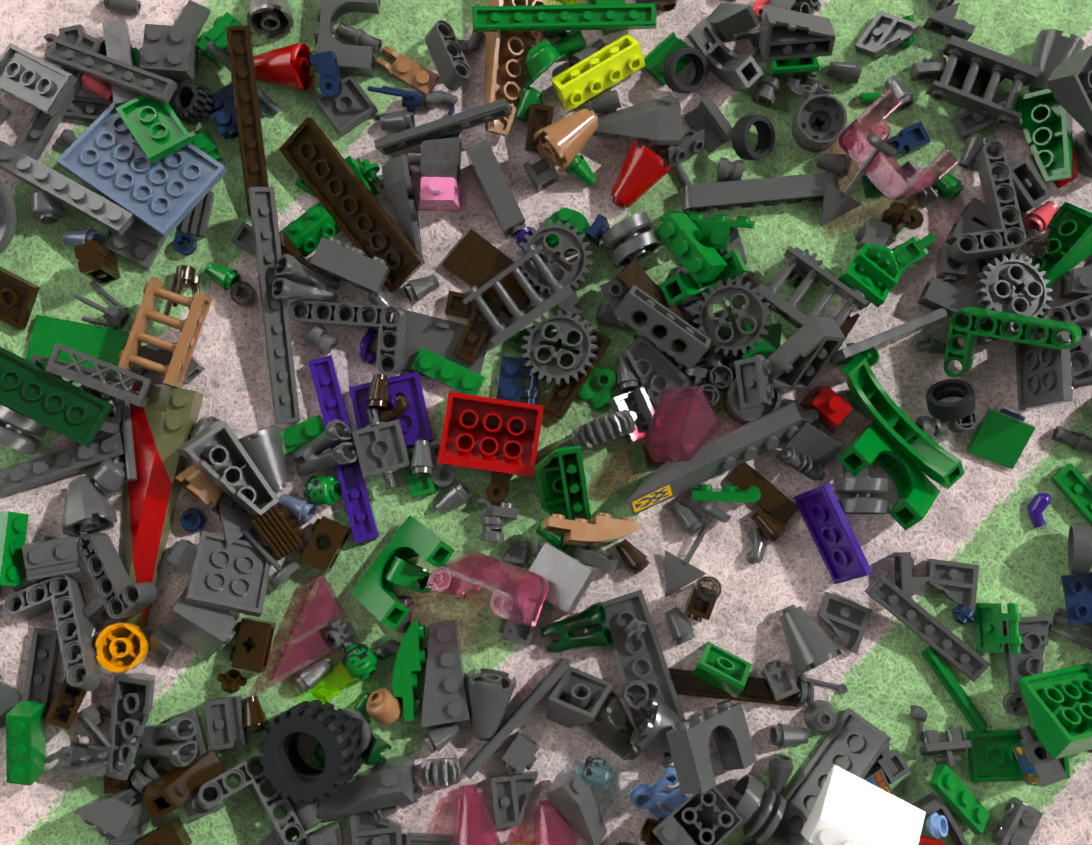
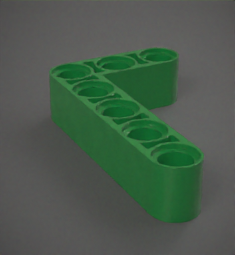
[943,307,1082,378]

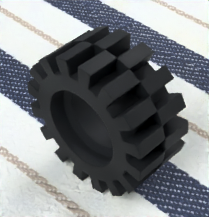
[168,78,213,125]

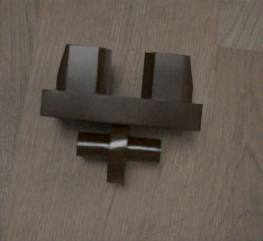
[881,198,923,234]

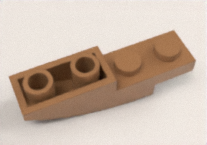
[541,513,642,545]

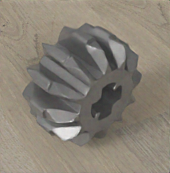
[420,757,461,787]

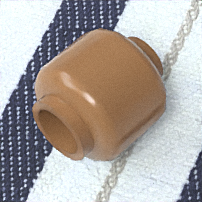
[366,688,403,725]

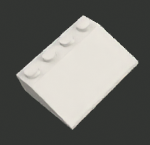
[801,764,925,845]

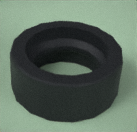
[662,47,709,93]
[731,114,775,160]
[926,379,975,421]

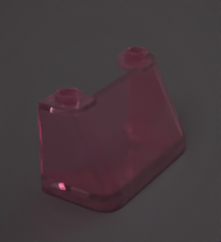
[426,551,548,626]

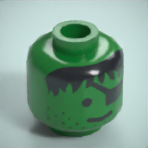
[303,475,341,506]
[341,643,378,681]

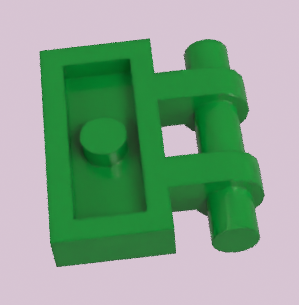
[974,603,1023,654]

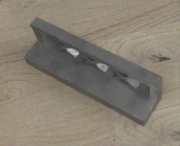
[45,343,152,407]

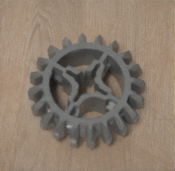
[571,410,636,452]

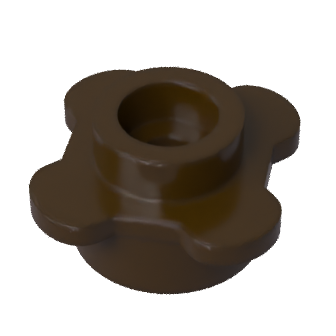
[217,669,247,693]

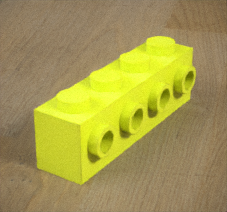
[551,34,646,111]

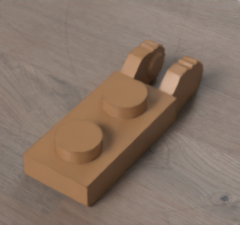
[374,46,439,96]

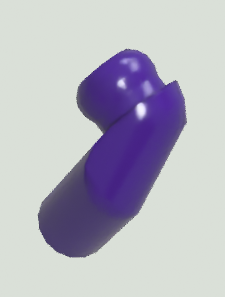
[359,328,378,364]
[1027,493,1051,528]

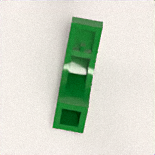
[660,250,748,306]

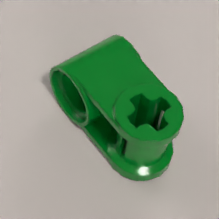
[385,555,435,594]

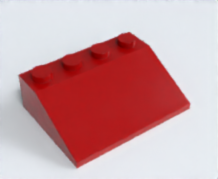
[437,392,544,477]

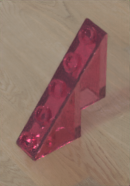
[270,575,347,687]

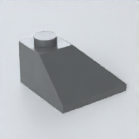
[546,666,613,728]

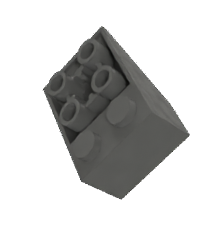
[652,786,744,845]

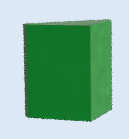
[765,57,820,76]
[692,642,752,698]

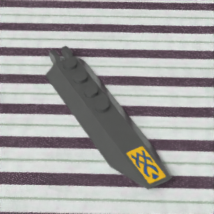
[627,402,820,516]

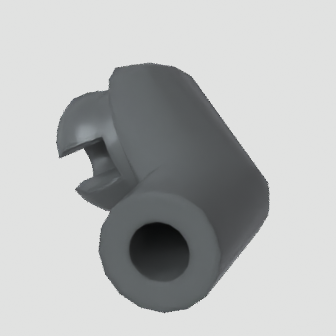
[458,31,484,55]
[423,90,458,110]
[368,291,392,322]

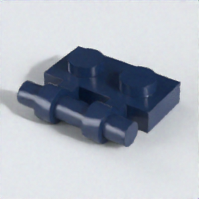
[496,356,540,405]

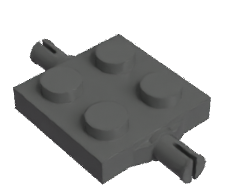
[352,408,411,490]

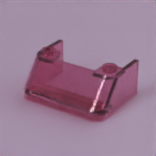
[839,88,958,201]

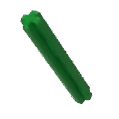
[921,646,988,733]

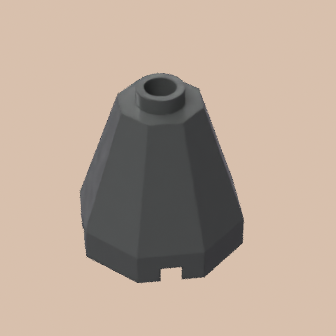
[61,476,117,537]

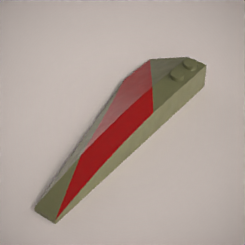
[122,381,204,627]

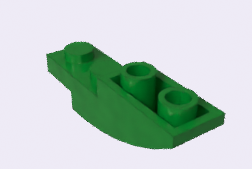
[393,617,427,721]

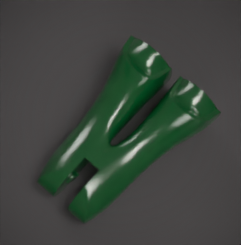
[540,602,613,653]

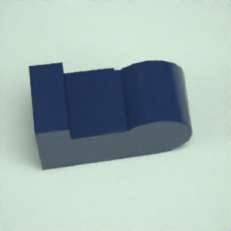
[309,51,342,98]

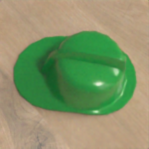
[524,40,566,89]

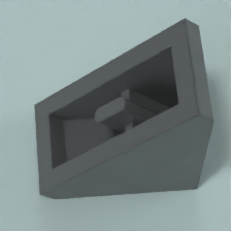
[147,628,184,667]

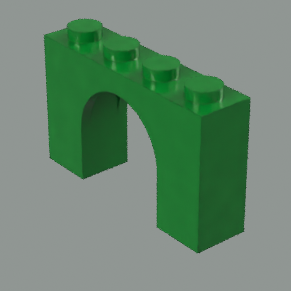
[837,422,940,531]
[351,515,455,630]

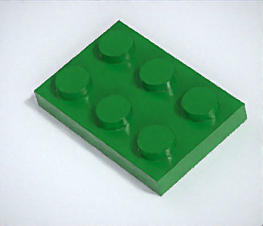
[115,95,193,164]

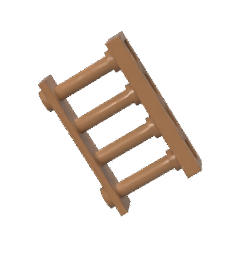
[118,276,213,388]

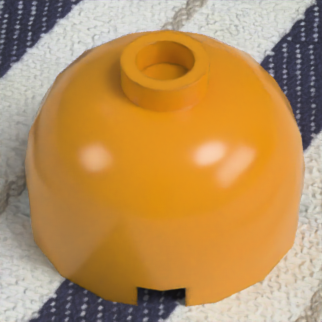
[95,622,149,673]

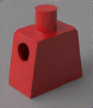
[799,386,853,434]

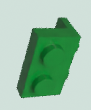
[283,202,341,257]

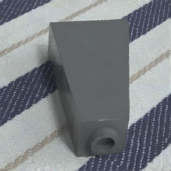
[466,139,526,236]

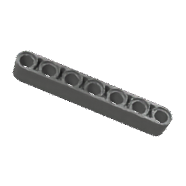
[680,172,840,213]

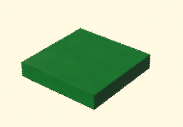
[967,408,1035,469]

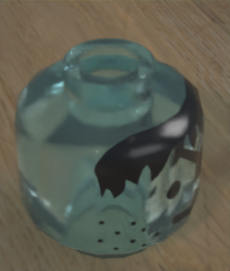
[578,756,614,792]

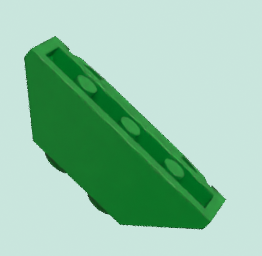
[534,445,591,522]

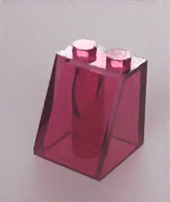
[644,386,720,462]

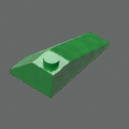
[1015,88,1073,183]
[1031,202,1092,288]

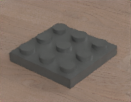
[1015,331,1073,410]
[185,531,273,617]

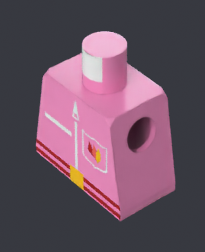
[418,177,462,212]

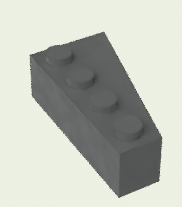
[175,421,280,515]
[421,619,470,727]

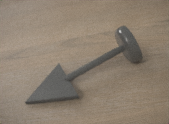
[819,132,897,226]
[665,501,731,597]
[218,503,301,590]

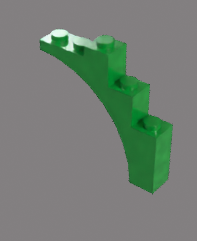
[841,354,965,490]

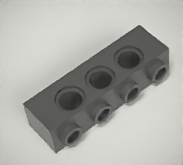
[614,285,711,370]

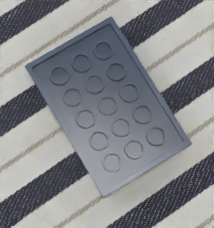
[56,102,228,238]

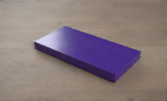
[793,483,873,584]

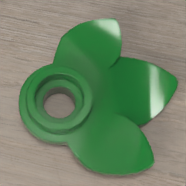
[577,367,617,411]

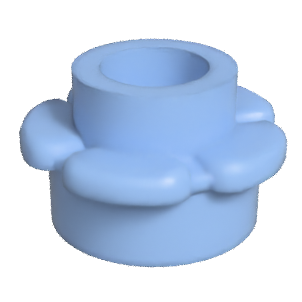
[926,813,948,839]

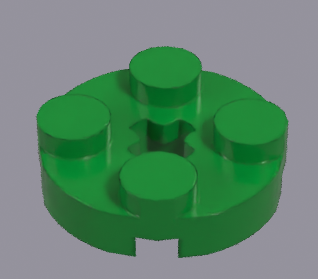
[545,208,590,255]

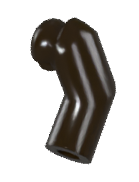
[379,395,410,422]

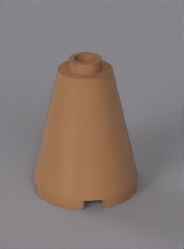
[533,109,599,171]
[175,465,224,509]

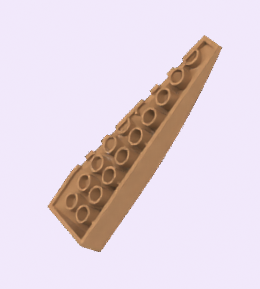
[485,0,551,136]

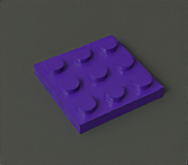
[349,372,434,447]

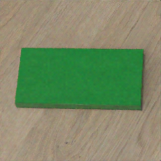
[26,315,130,374]
[966,728,1070,783]

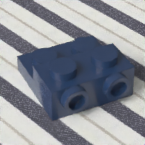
[207,83,264,140]

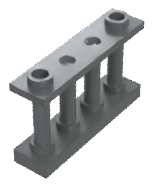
[925,35,1040,127]
[463,243,574,347]
[756,246,869,329]

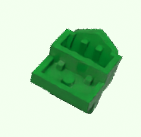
[838,243,902,308]

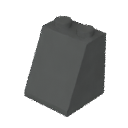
[159,586,237,658]

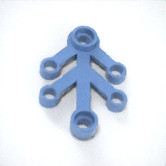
[630,767,726,822]

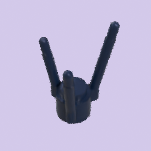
[367,85,422,121]

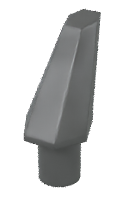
[917,337,947,354]

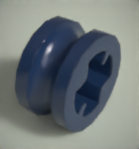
[173,233,197,256]

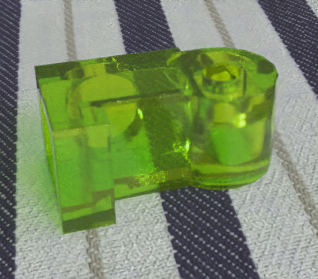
[310,662,355,705]

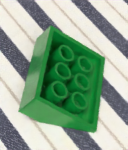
[1018,663,1092,760]

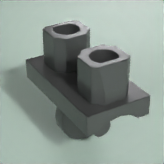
[920,728,972,770]

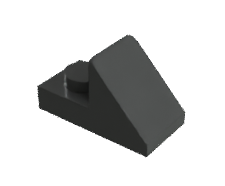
[923,3,976,41]
[894,552,930,597]

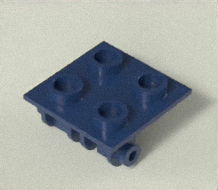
[1061,571,1092,625]

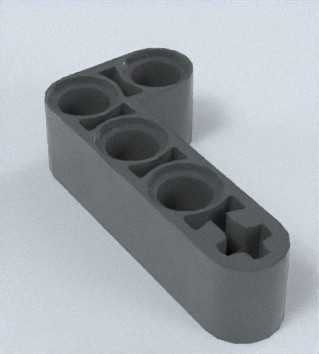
[76,533,157,619]

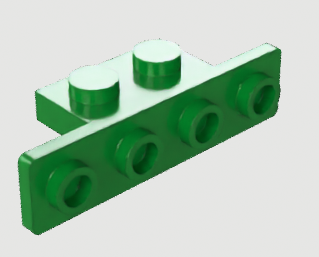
[660,210,755,250]

